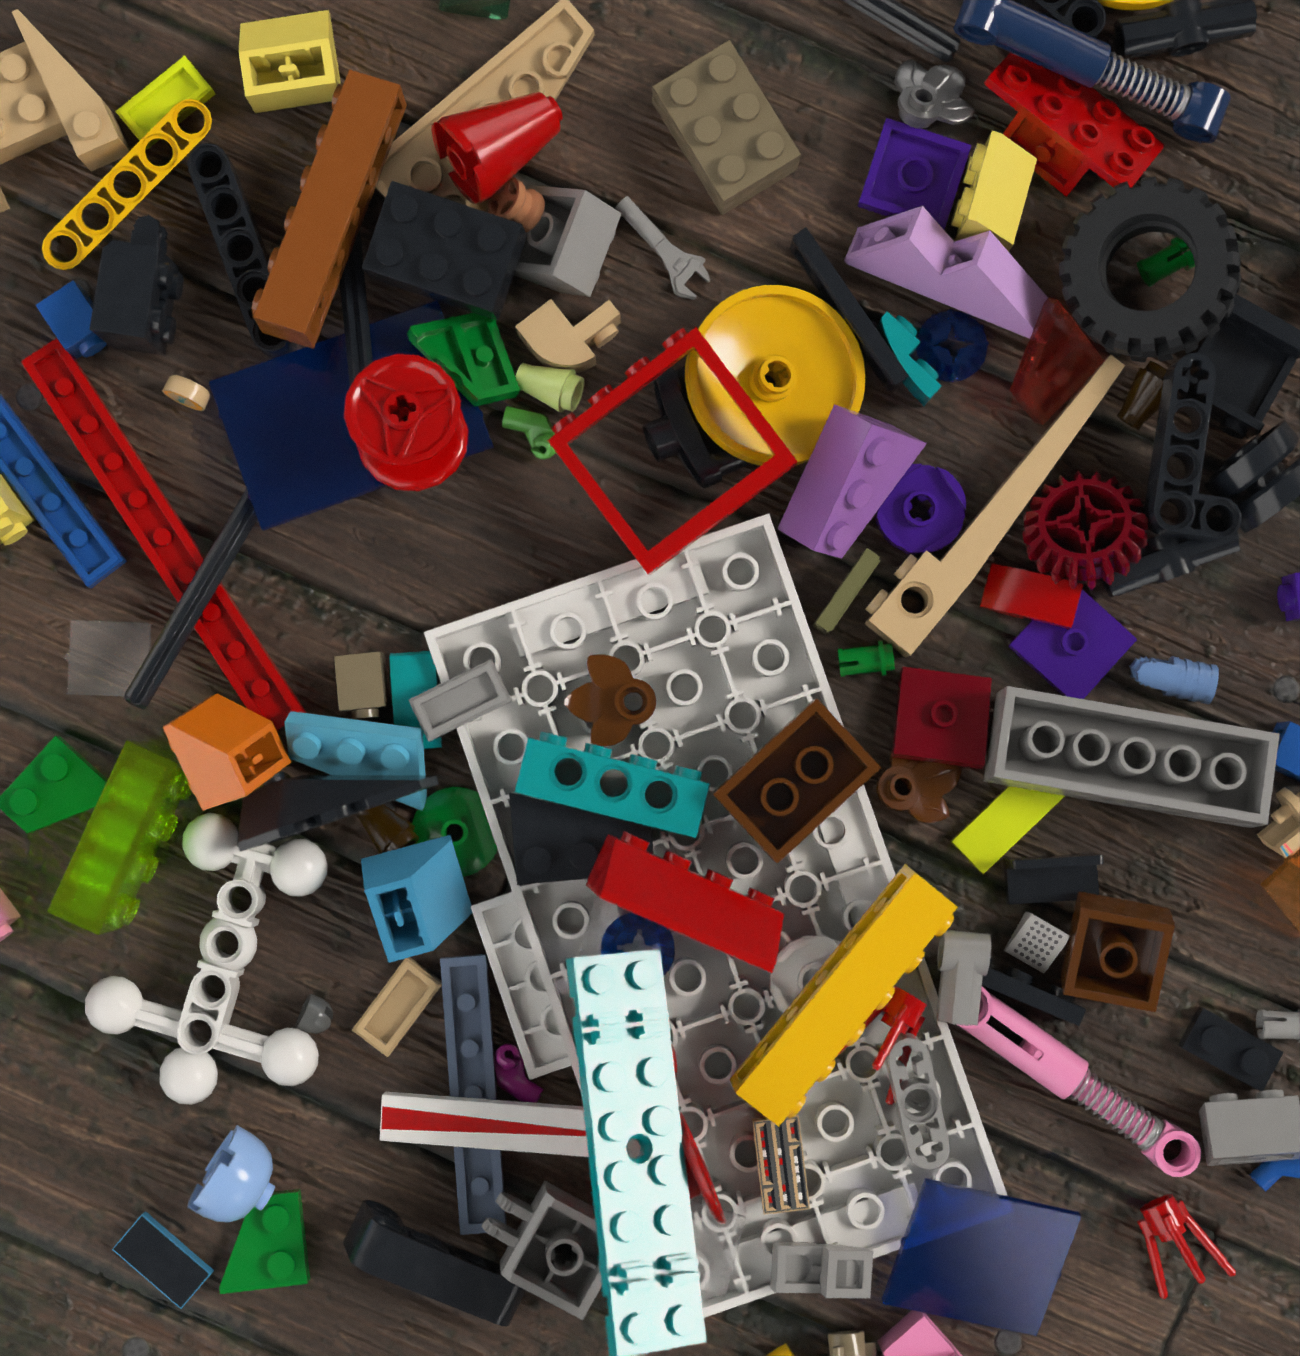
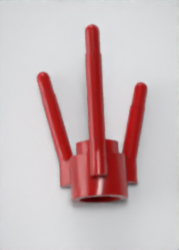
[835,986,927,1105]
[1137,1194,1236,1299]

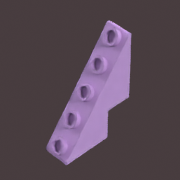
[844,206,1057,344]

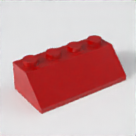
[585,831,784,973]

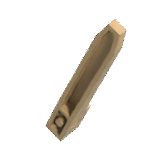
[864,354,1125,658]

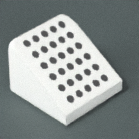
[1004,912,1070,973]

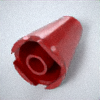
[431,92,563,204]

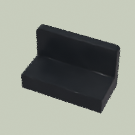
[1003,853,1104,905]

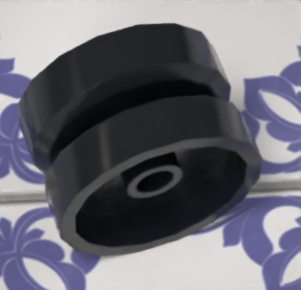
[1204,420,1300,533]

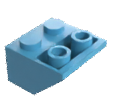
[361,835,473,963]

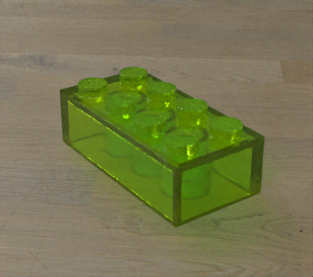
[47,740,192,935]

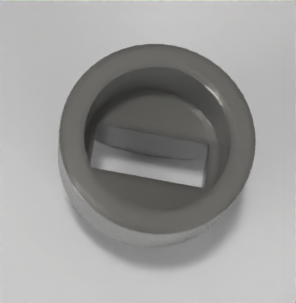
[295,994,333,1034]

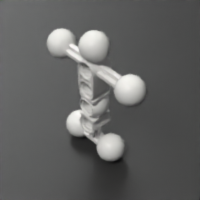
[85,813,328,1105]

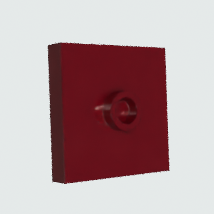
[892,666,992,769]

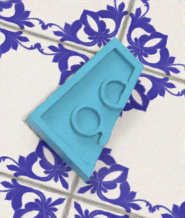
[284,711,427,811]

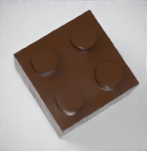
[1060,891,1175,1012]

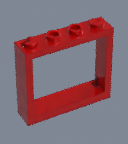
[547,327,798,575]

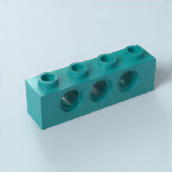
[515,731,710,838]

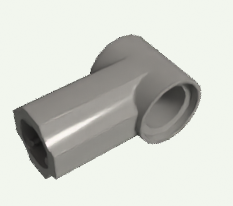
[936,930,991,1026]

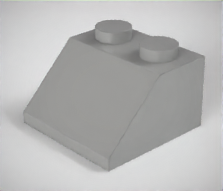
[514,185,622,297]

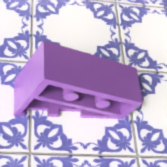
[778,404,927,559]

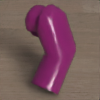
[494,1044,544,1103]

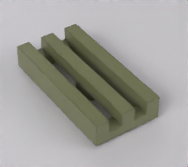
[812,548,881,635]

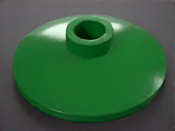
[412,787,498,877]

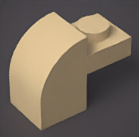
[515,299,621,373]

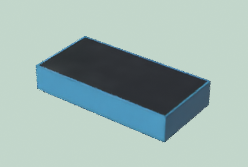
[112,1211,214,1309]

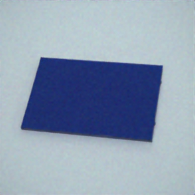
[209,301,494,531]

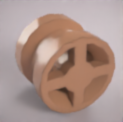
[488,177,545,233]

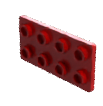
[984,52,1164,197]

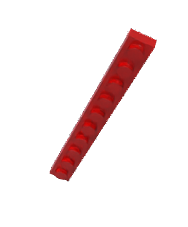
[21,338,306,733]

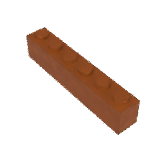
[252,69,407,349]

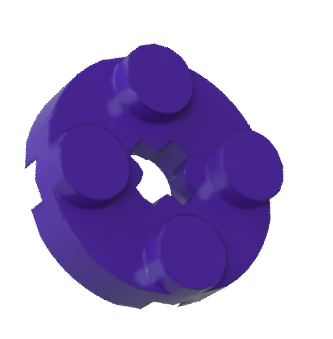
[875,464,966,555]

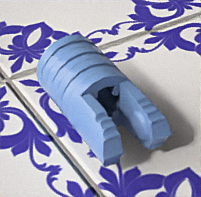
[1129,656,1219,705]

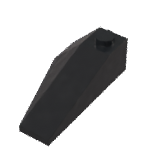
[237,771,439,852]

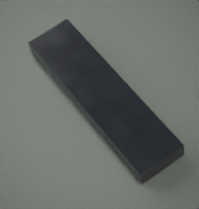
[789,227,908,393]

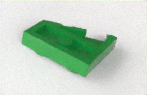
[407,313,520,407]
[0,736,123,834]
[219,1189,310,1294]

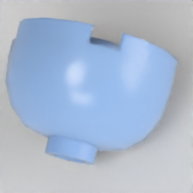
[187,1125,275,1222]

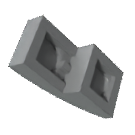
[770,1241,873,1298]

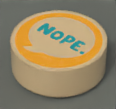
[162,375,211,411]

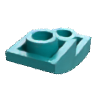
[876,311,942,406]
[389,651,442,749]

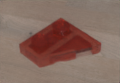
[1010,297,1104,425]

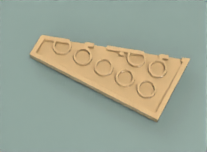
[375,0,595,213]

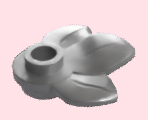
[894,60,975,129]

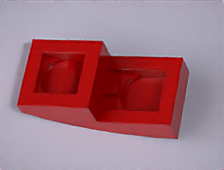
[979,564,1083,629]

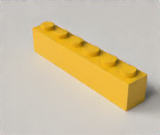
[729,864,958,1127]

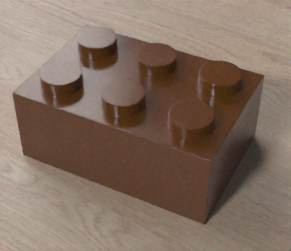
[712,698,881,864]

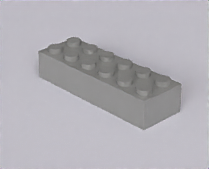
[983,686,1280,828]

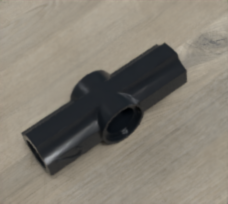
[1114,0,1257,60]
[1100,516,1240,598]

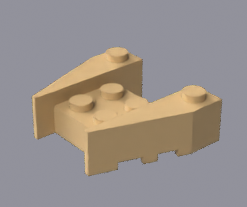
[0,9,130,213]

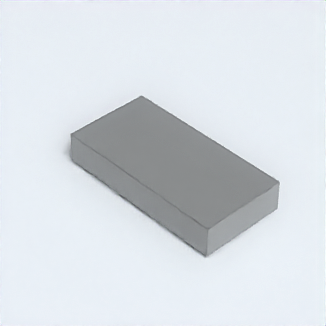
[408,659,512,741]

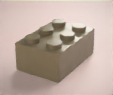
[652,40,801,215]

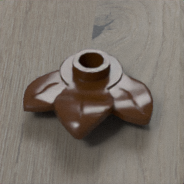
[564,654,656,746]
[876,752,962,824]

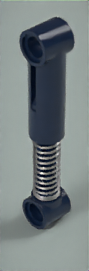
[953,0,1231,143]

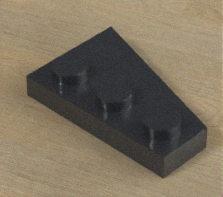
[509,792,654,885]

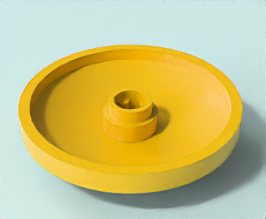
[685,285,865,466]

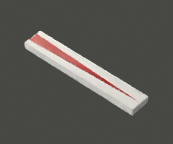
[380,1092,640,1158]

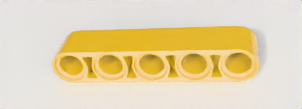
[42,99,212,270]

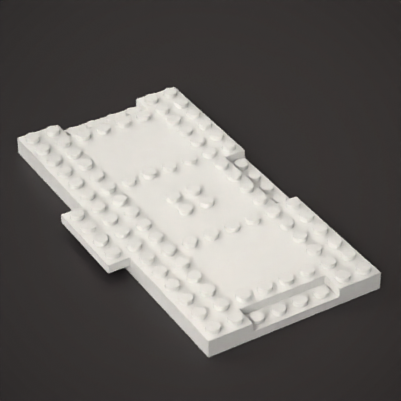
[424,513,1012,1318]

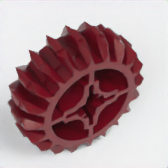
[1023,470,1148,590]

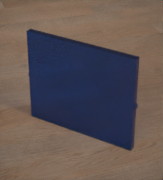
[882,1178,1082,1336]

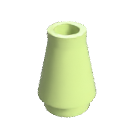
[515,363,584,413]

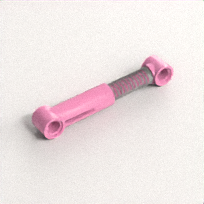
[956,987,1201,1177]

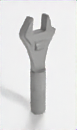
[615,196,710,300]

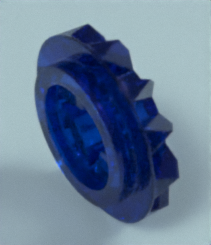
[916,309,989,382]
[601,912,675,977]

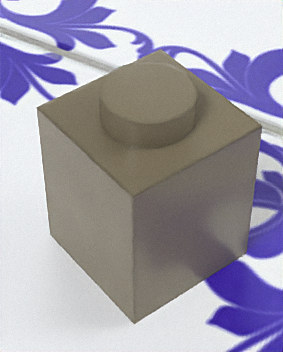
[334,652,390,719]

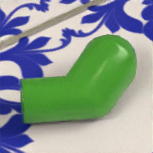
[502,406,556,460]

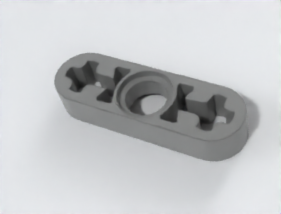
[885,1033,950,1170]

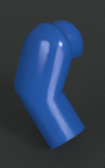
[1249,1159,1300,1192]

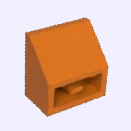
[162,693,291,811]

